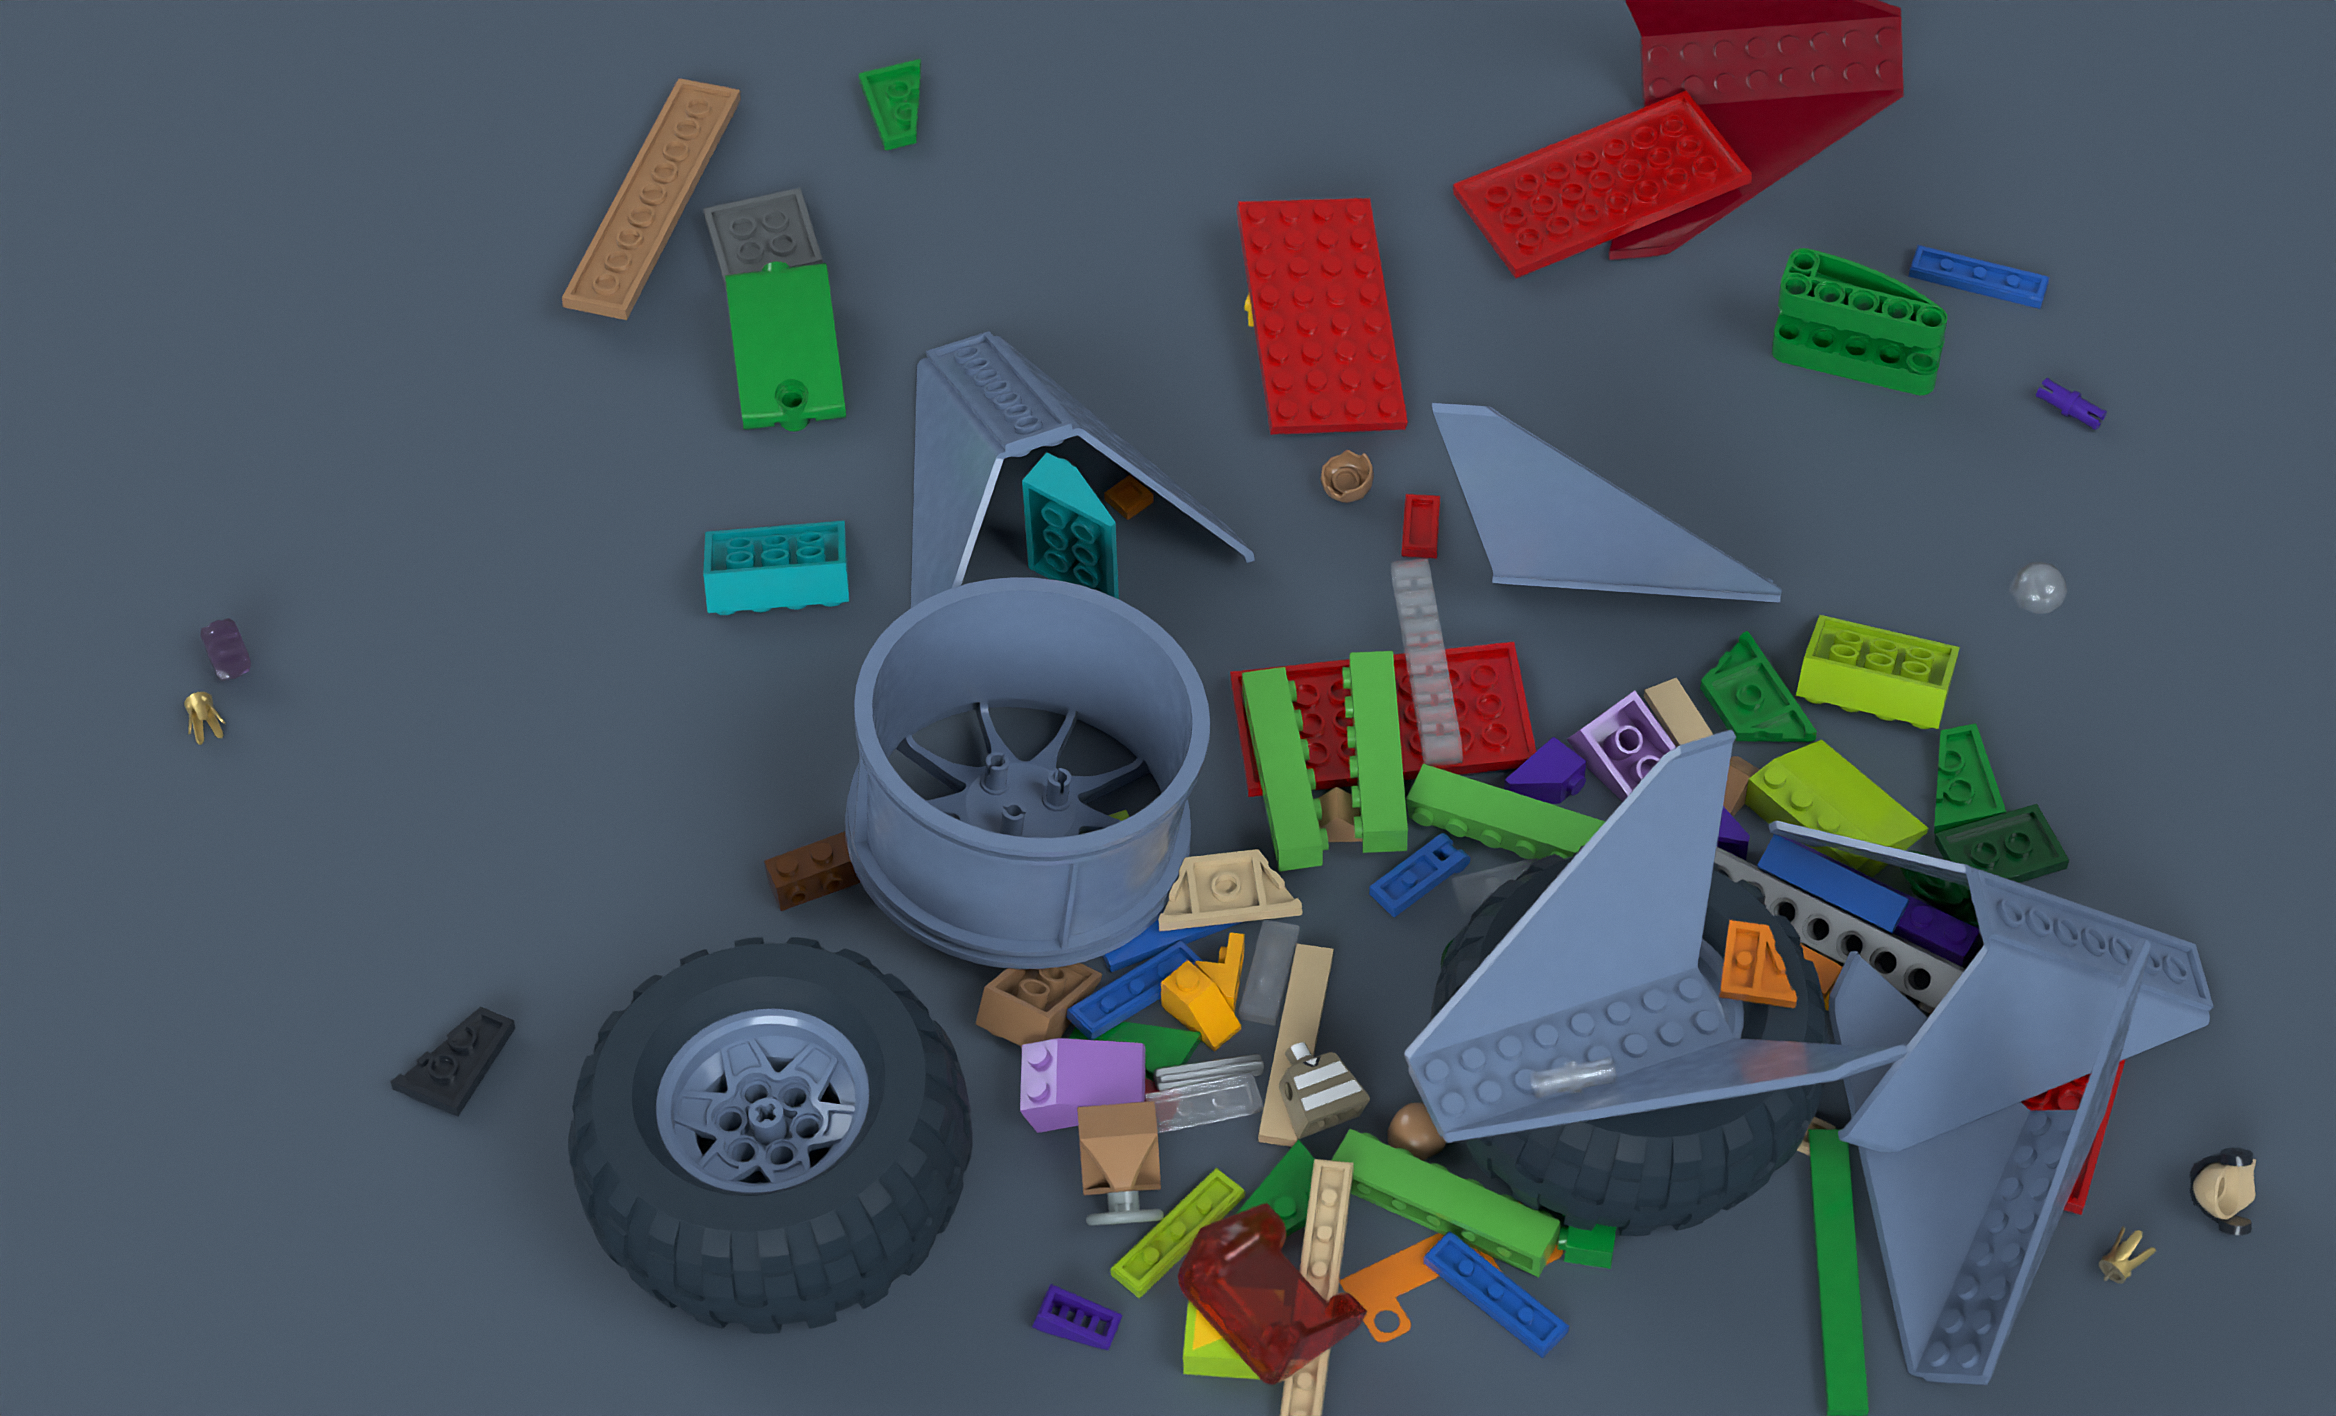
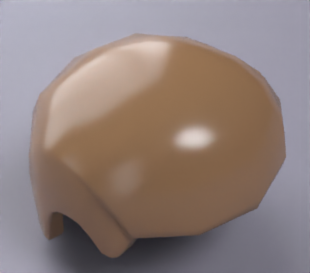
[1320,450,1374,503]
[1387,1102,1446,1161]

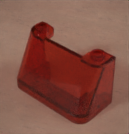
[1178,1203,1368,1385]

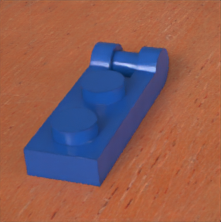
[1369,833,1471,918]

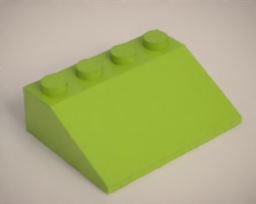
[1796,615,1960,729]
[1745,740,1929,877]

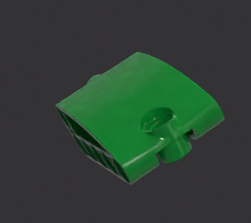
[1771,248,1947,396]
[725,261,846,431]

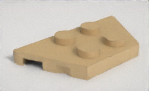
[1158,849,1302,931]

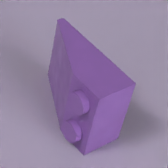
[1567,690,1676,802]
[1020,1038,1145,1133]

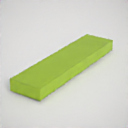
[1111,1168,1245,1299]

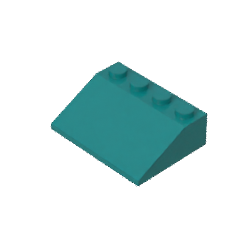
[1022,453,1119,599]
[703,521,849,615]

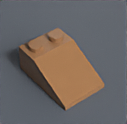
[975,963,1103,1048]

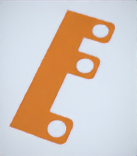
[1339,1201,1563,1343]

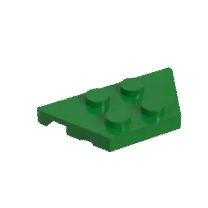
[1700,631,1817,742]

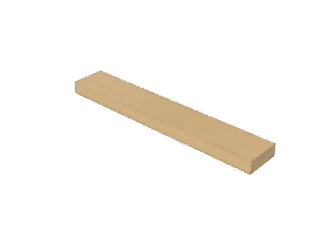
[1258,944,1334,1147]

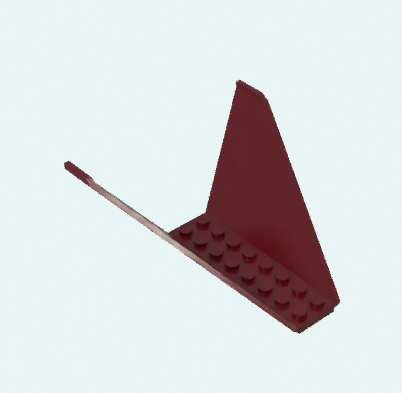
[1609,0,1904,260]

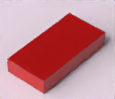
[1402,494,1440,558]

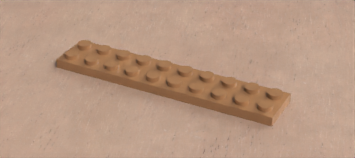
[562,78,741,320]

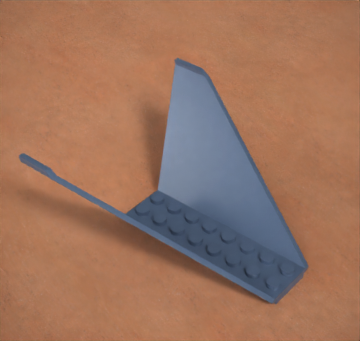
[911,331,1255,608]
[1432,403,1782,602]
[1404,729,1908,1143]
[1769,820,2214,1153]
[1829,938,2151,1385]

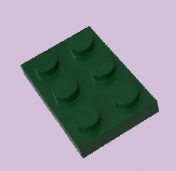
[1934,804,2069,899]

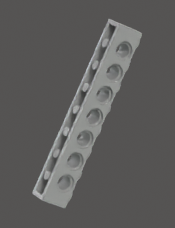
[1714,846,1965,1014]

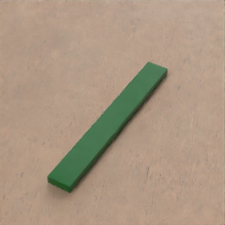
[1807,1129,1869,1416]

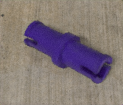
[2036,377,2107,430]

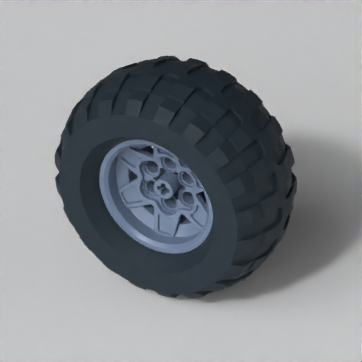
[1431,845,1830,1236]
[568,937,973,1334]

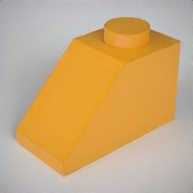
[1161,960,1241,1052]

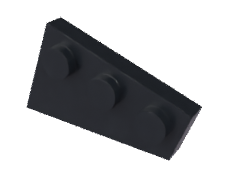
[390,1007,515,1117]

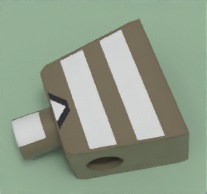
[1279,1042,1370,1139]

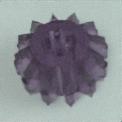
[200,618,251,681]

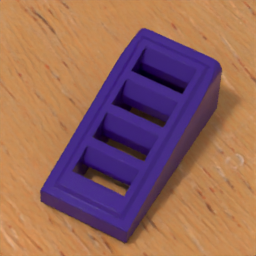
[1032,1284,1123,1351]

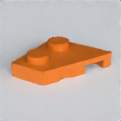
[1719,920,1797,1008]

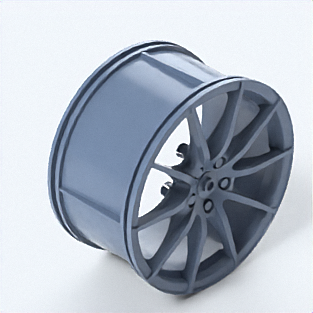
[845,577,1210,969]

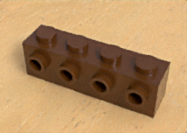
[764,831,861,911]

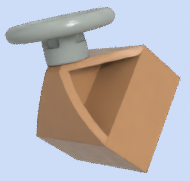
[1077,1101,1164,1226]

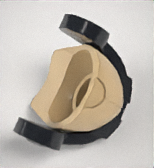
[2189,1148,2256,1235]

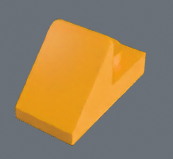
[1194,932,1245,1014]

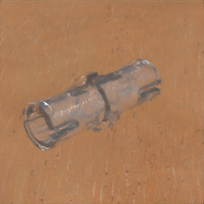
[1531,1057,1616,1098]

